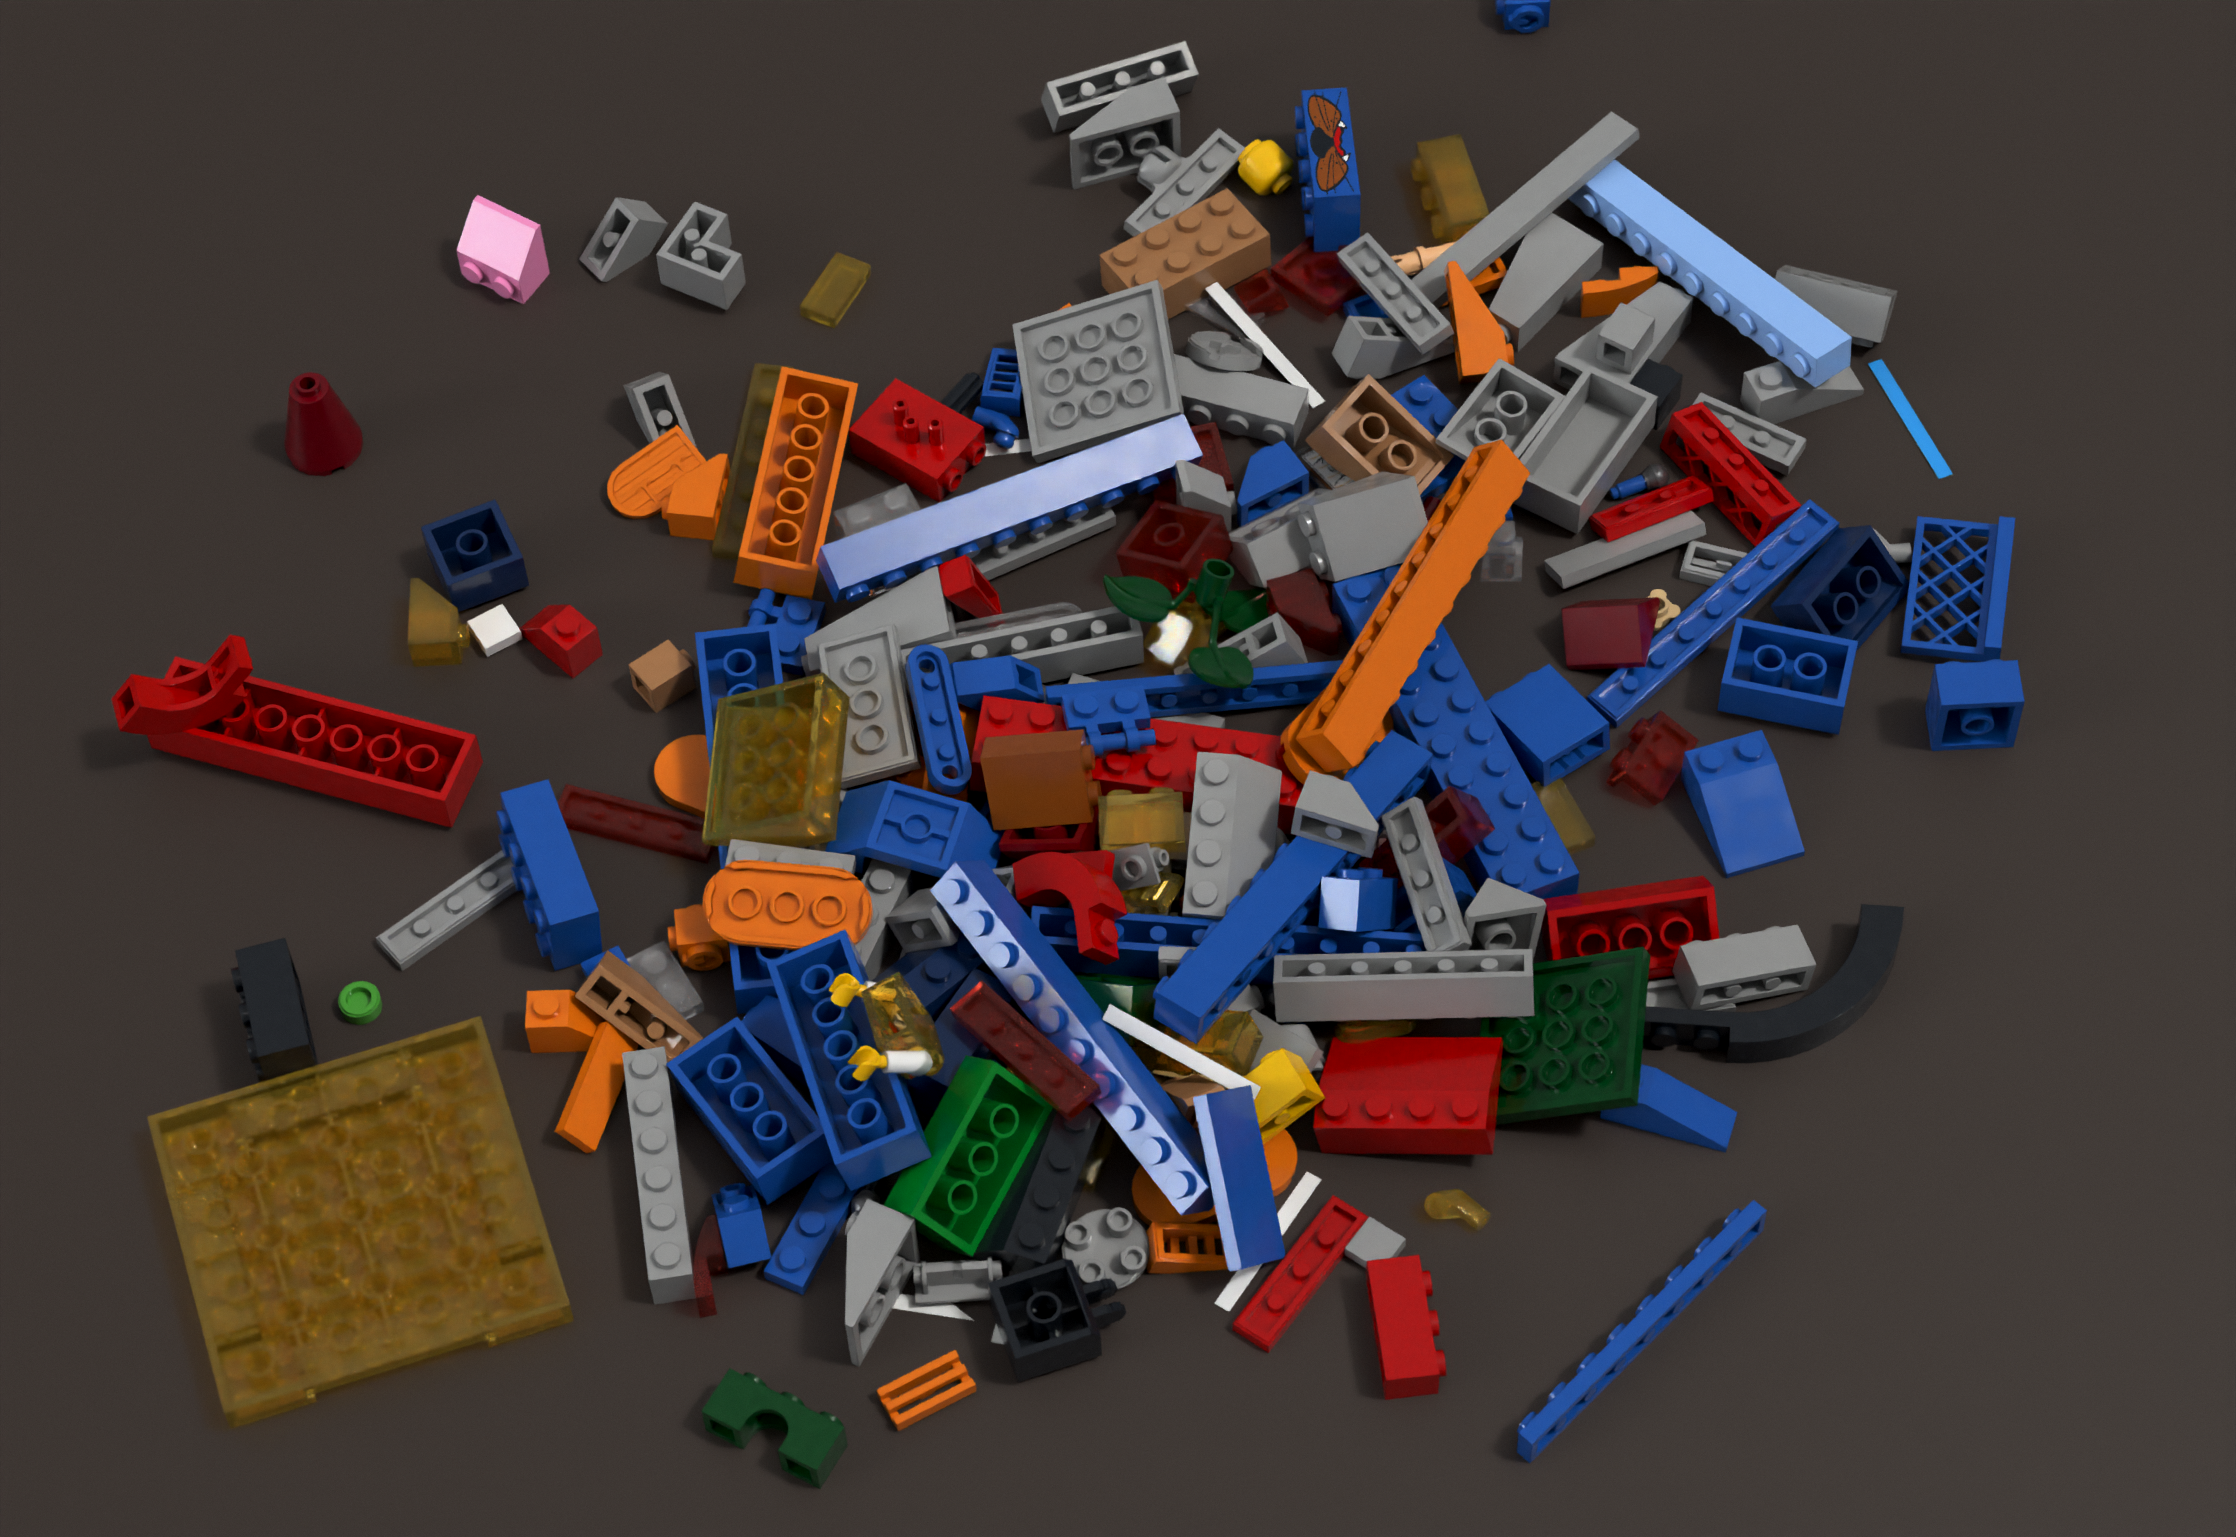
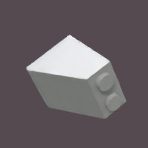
[1298,471,1428,582]

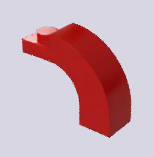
[111,634,253,735]
[1012,852,1127,965]

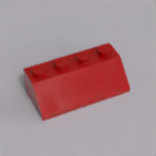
[1541,875,1719,979]

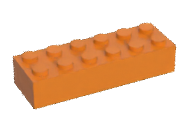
[733,366,858,600]

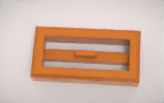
[876,1350,977,1431]

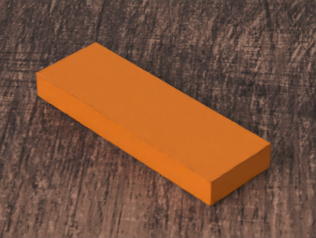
[555,1021,639,1154]

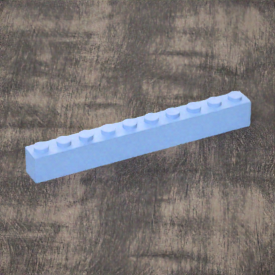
[1568,159,1852,388]

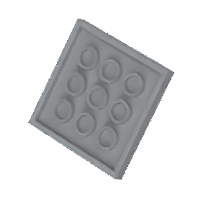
[1012,280,1184,463]

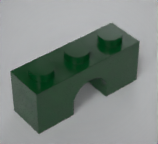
[701,1368,848,1489]

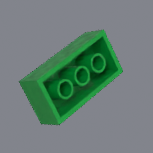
[884,1055,1055,1257]

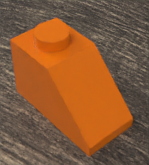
[662,453,732,541]
[525,990,607,1053]

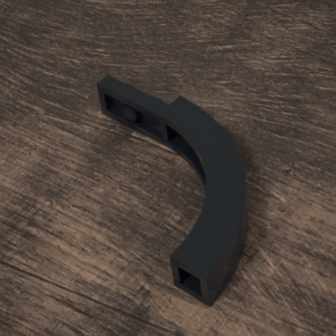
[1643,904,1904,1063]

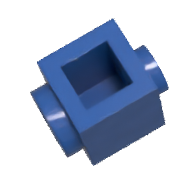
[1495,0,1551,33]

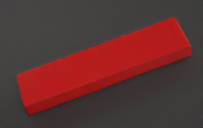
[1233,1195,1369,1353]

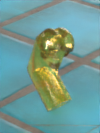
[1424,1189,1491,1231]

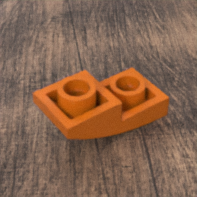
[1580,266,1659,318]

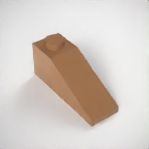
[575,950,703,1062]

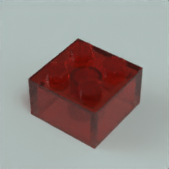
[1115,500,1234,604]

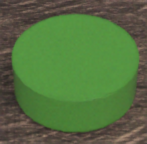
[338,981,382,1025]

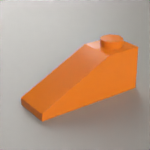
[1444,261,1514,384]

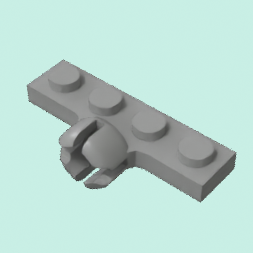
[1123,128,1245,237]

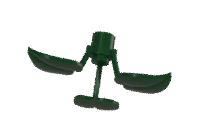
[1103,559,1268,689]

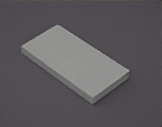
[816,623,922,789]

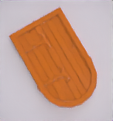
[607,425,706,519]

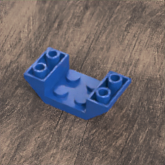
[825,780,1003,878]

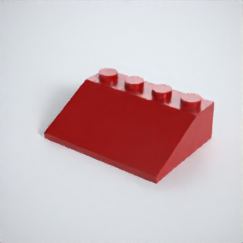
[1313,1037,1503,1155]

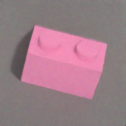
[456,195,550,304]

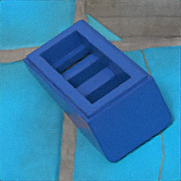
[981,348,1024,417]

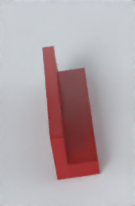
[1660,402,1801,547]

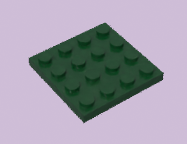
[1480,947,1650,1125]

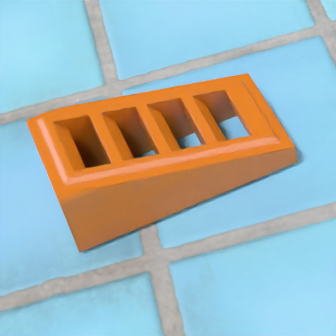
[1146,1221,1228,1274]

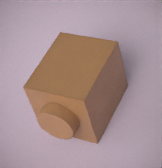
[628,639,696,713]

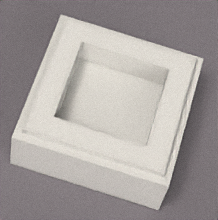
[467,604,523,657]

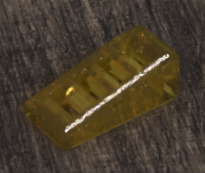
[1120,872,1185,914]

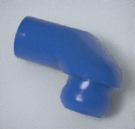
[972,406,1019,449]

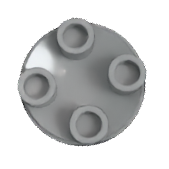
[1062,1207,1149,1289]

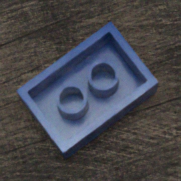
[1717,617,1858,735]

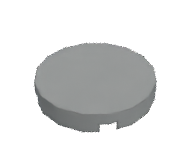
[1185,331,1264,371]

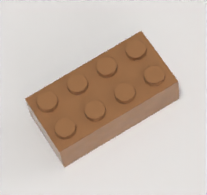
[1099,188,1271,319]

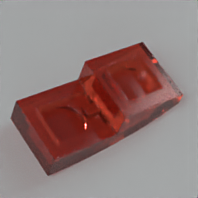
[693,1214,727,1318]

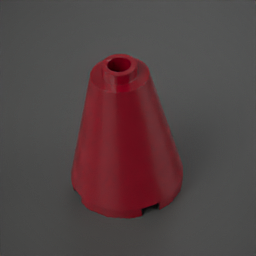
[284,372,364,476]

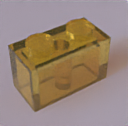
[1098,787,1186,853]

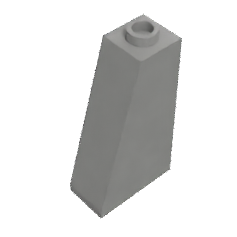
[1489,212,1603,353]
[1553,281,1693,390]
[801,566,957,692]

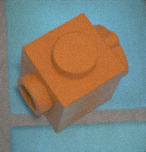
[668,904,731,971]

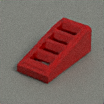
[938,555,1004,628]

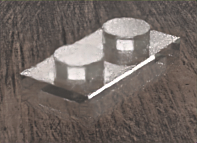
[627,940,705,1020]

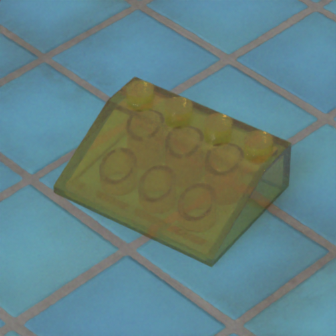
[702,673,850,848]

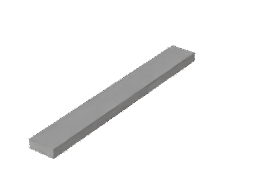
[1411,111,1640,309]

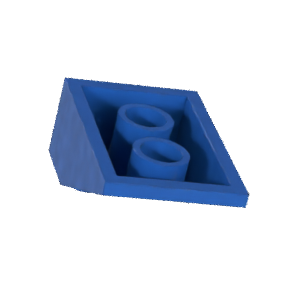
[1681,730,1805,878]

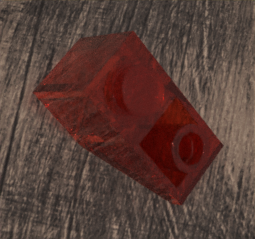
[1267,568,1343,656]

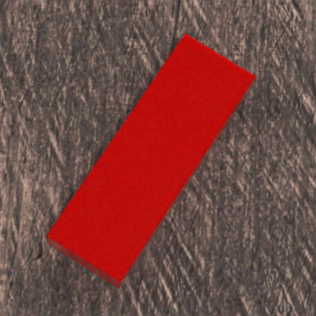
[1589,475,1714,542]

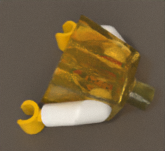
[829,972,945,1081]

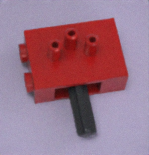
[849,372,986,503]

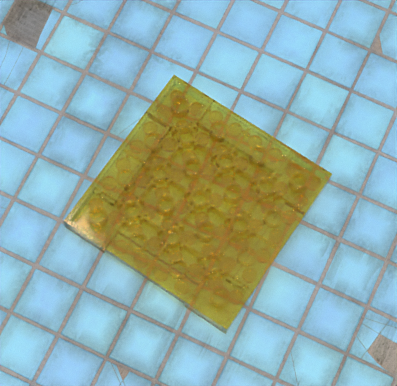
[147,1016,574,1428]

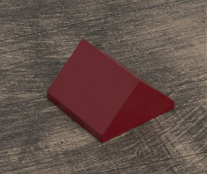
[1561,597,1660,670]
[999,806,1099,863]

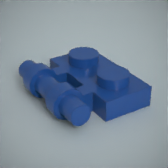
[747,588,826,676]
[1061,685,1156,756]

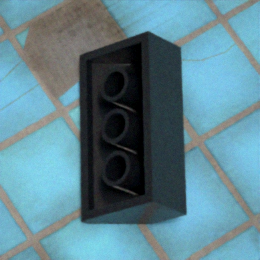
[965,1096,1106,1273]

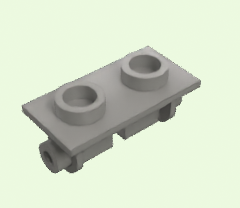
[1109,842,1169,891]
[913,1256,1003,1305]

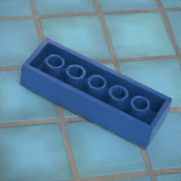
[766,929,932,1191]

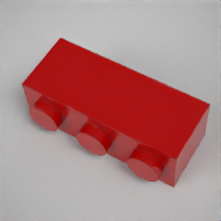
[1366,1255,1446,1400]

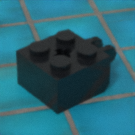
[988,1259,1127,1382]

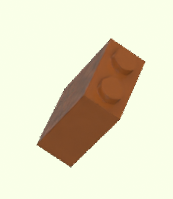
[980,729,1102,830]

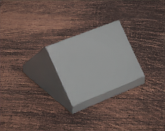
[1464,878,1546,959]

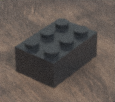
[231,938,323,1099]

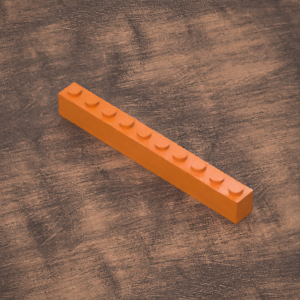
[1296,440,1530,773]

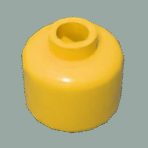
[1237,139,1294,196]

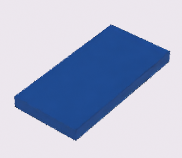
[1193,1085,1286,1272]

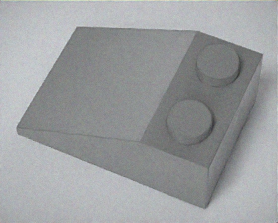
[1069,79,1181,190]
[1435,358,1565,461]
[845,1199,920,1367]

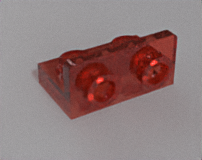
[1606,710,1699,805]

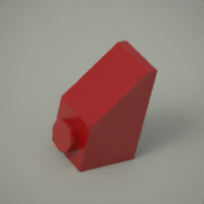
[519,604,603,678]

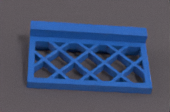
[1901,516,2015,662]

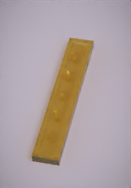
[712,363,794,560]

